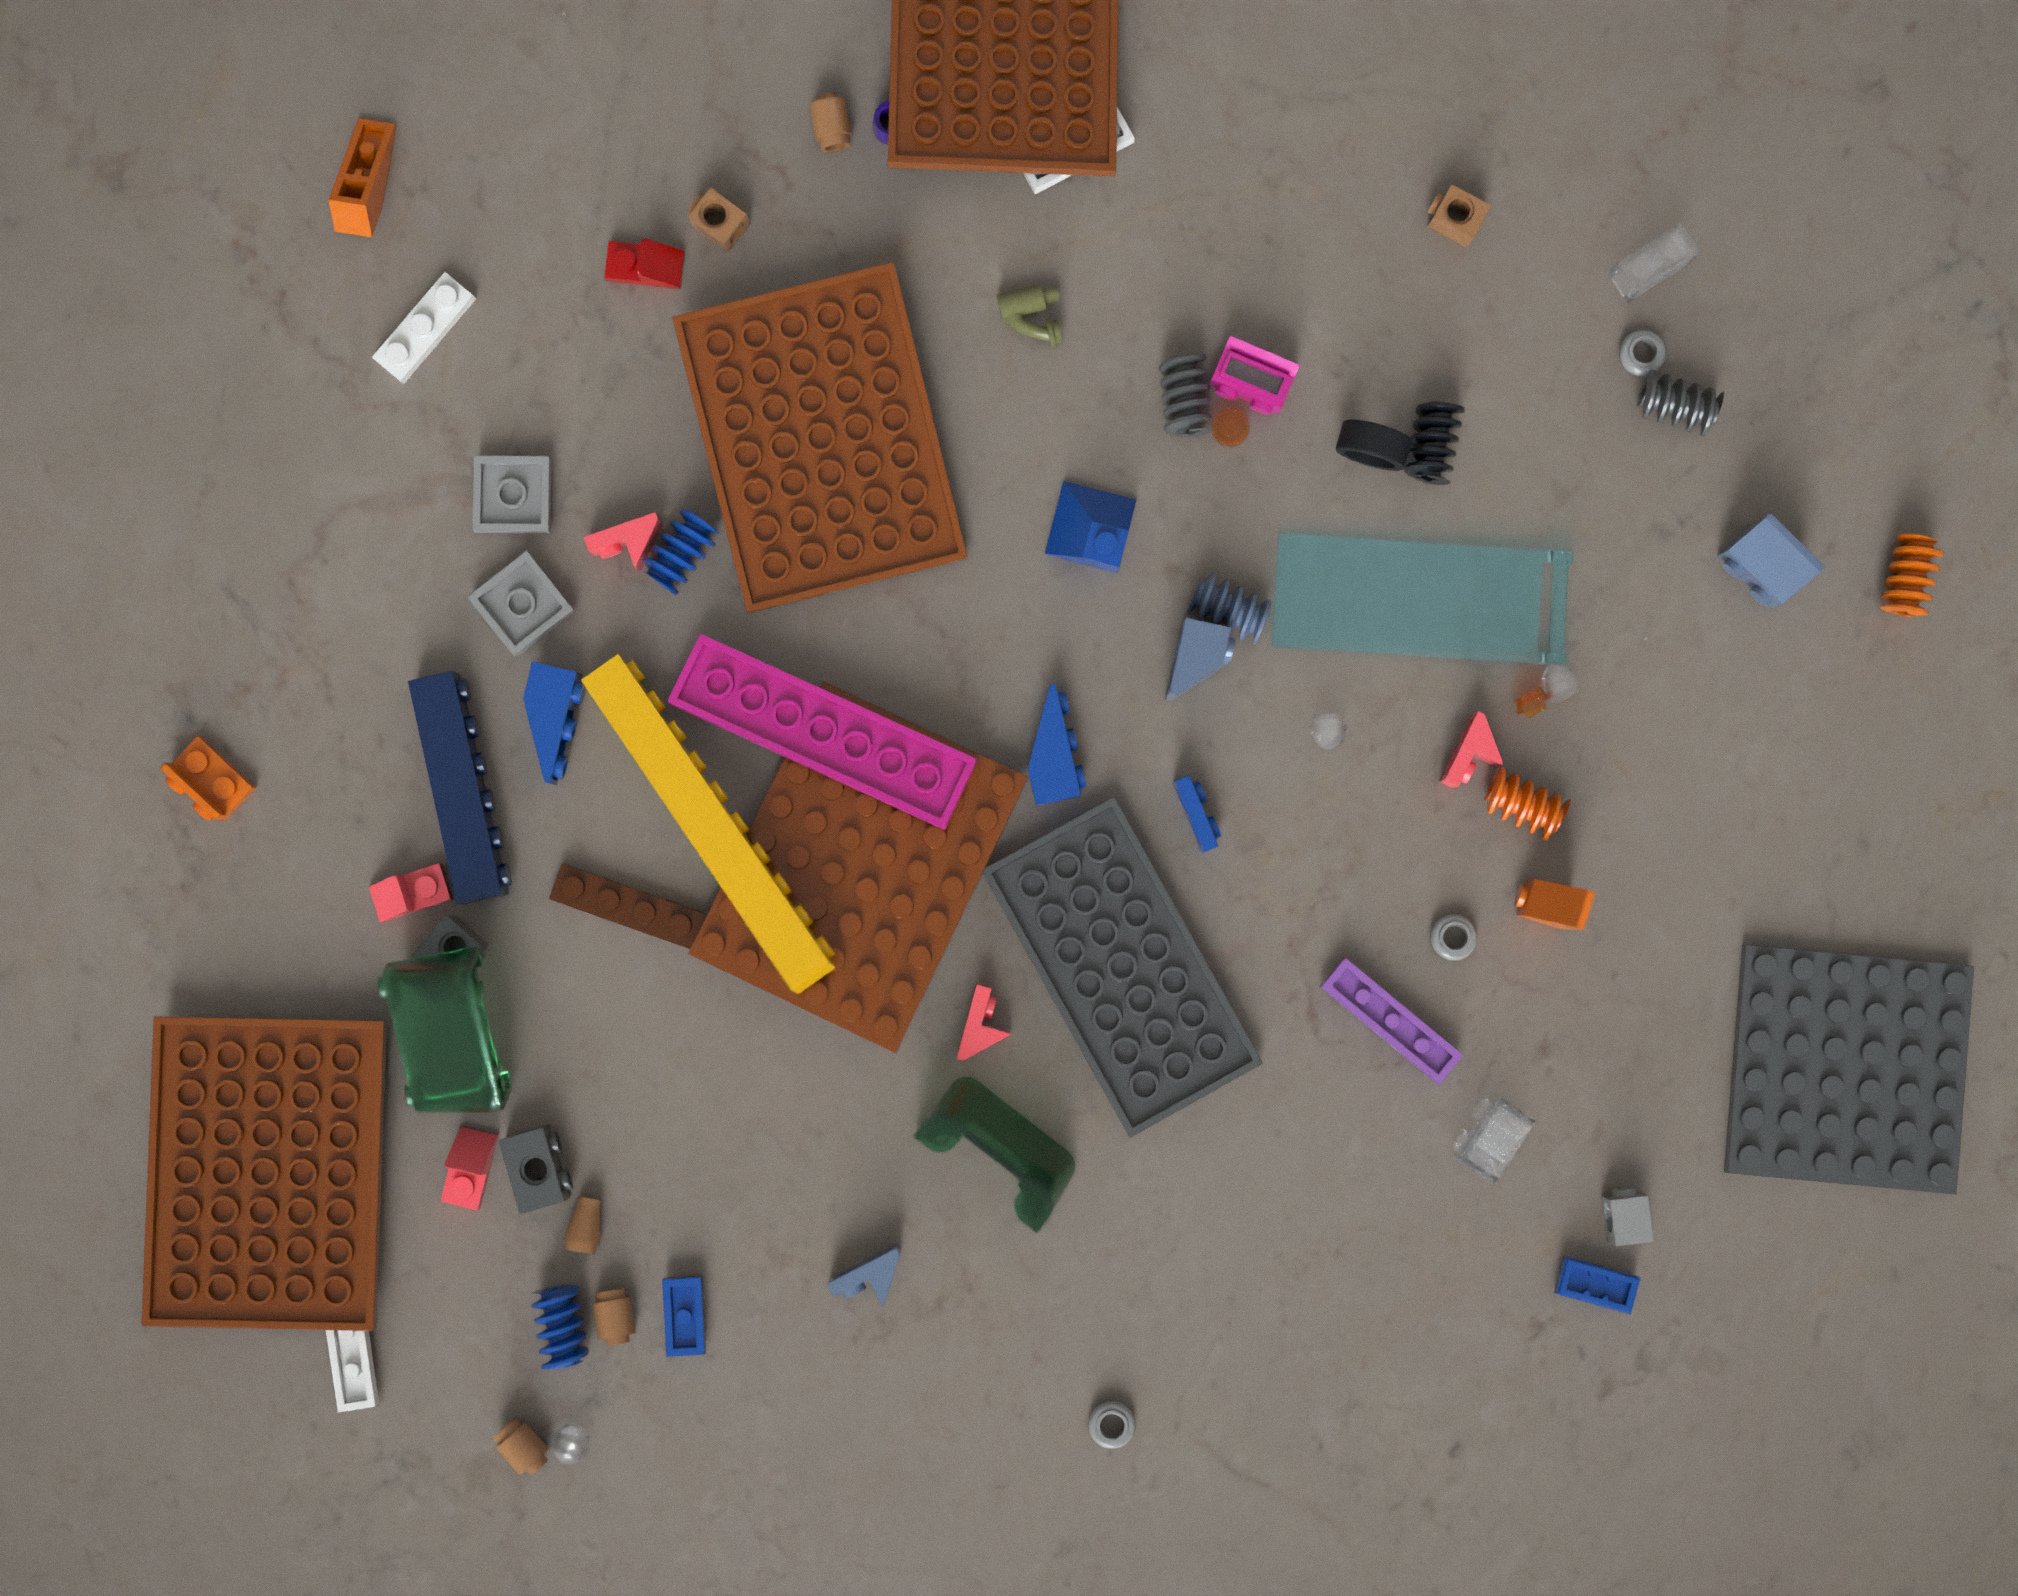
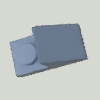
[827,1244,901,1307]

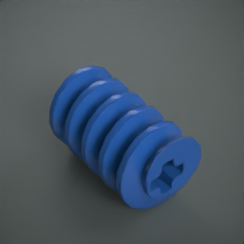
[643,509,720,595]
[531,1285,589,1370]

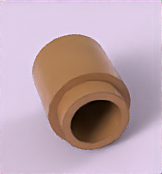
[809,92,852,152]
[592,1287,636,1346]
[492,1417,549,1476]

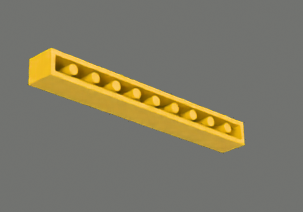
[581,654,836,994]

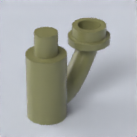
[997,284,1063,348]

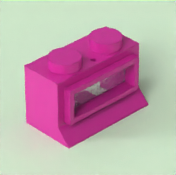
[1209,335,1300,415]

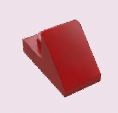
[604,238,685,289]

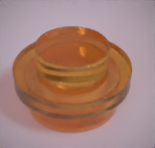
[1211,409,1249,447]
[1514,686,1551,718]

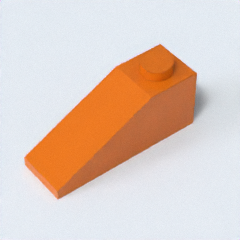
[328,118,396,237]
[1514,879,1596,930]

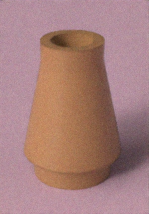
[563,1197,601,1255]

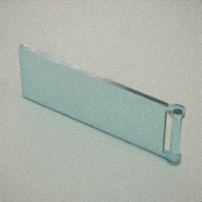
[1272,534,1573,666]

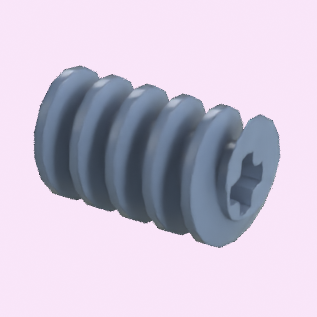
[1186,573,1271,646]

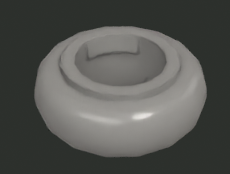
[1619,330,1666,376]
[1430,914,1477,961]
[1088,1401,1136,1449]

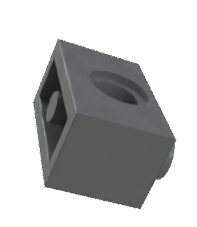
[498,1124,573,1214]

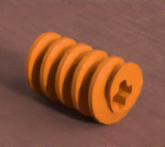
[1878,533,1944,617]
[1484,767,1571,841]

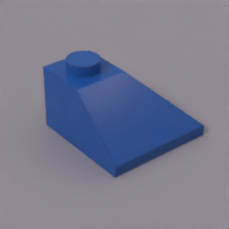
[1045,481,1136,573]

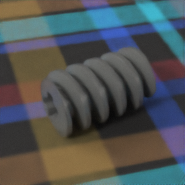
[1159,353,1213,437]
[1637,369,1724,436]

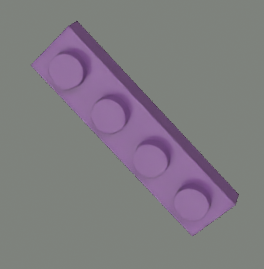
[1320,957,1464,1085]

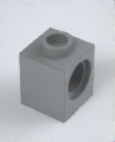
[1601,1186,1654,1246]

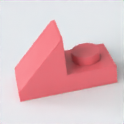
[584,512,663,572]
[1439,711,1503,788]
[369,863,453,923]
[956,983,1011,1061]
[440,1126,499,1210]

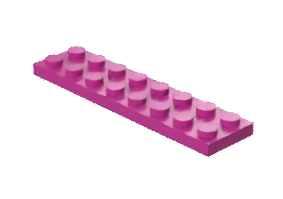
[667,633,978,830]

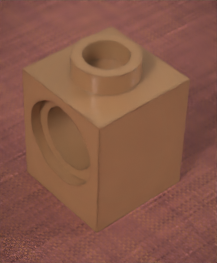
[1428,184,1492,248]
[688,187,750,253]

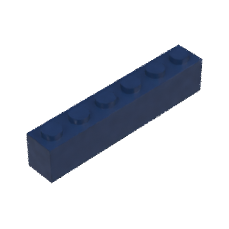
[408,671,512,905]

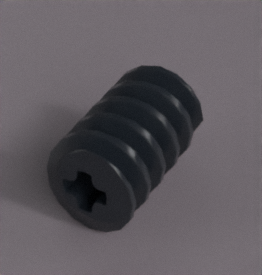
[1404,401,1465,485]

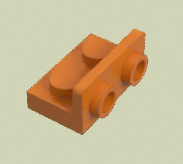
[160,736,256,821]

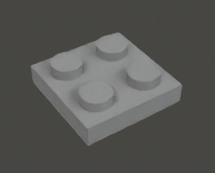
[472,455,552,533]
[467,550,575,658]

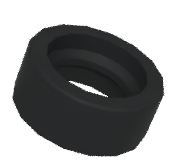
[1336,419,1412,471]

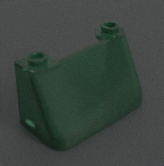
[378,946,512,1113]
[913,1077,1075,1233]

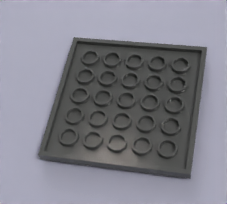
[1724,945,1974,1195]

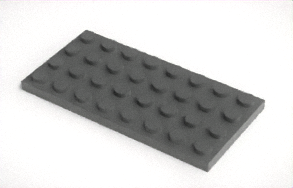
[983,797,1263,1138]

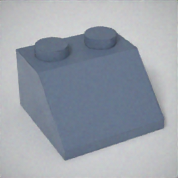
[1718,513,1825,608]
[1165,618,1236,701]

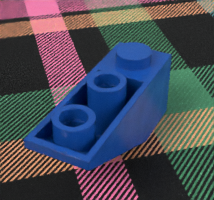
[523,662,586,785]
[1028,683,1086,807]

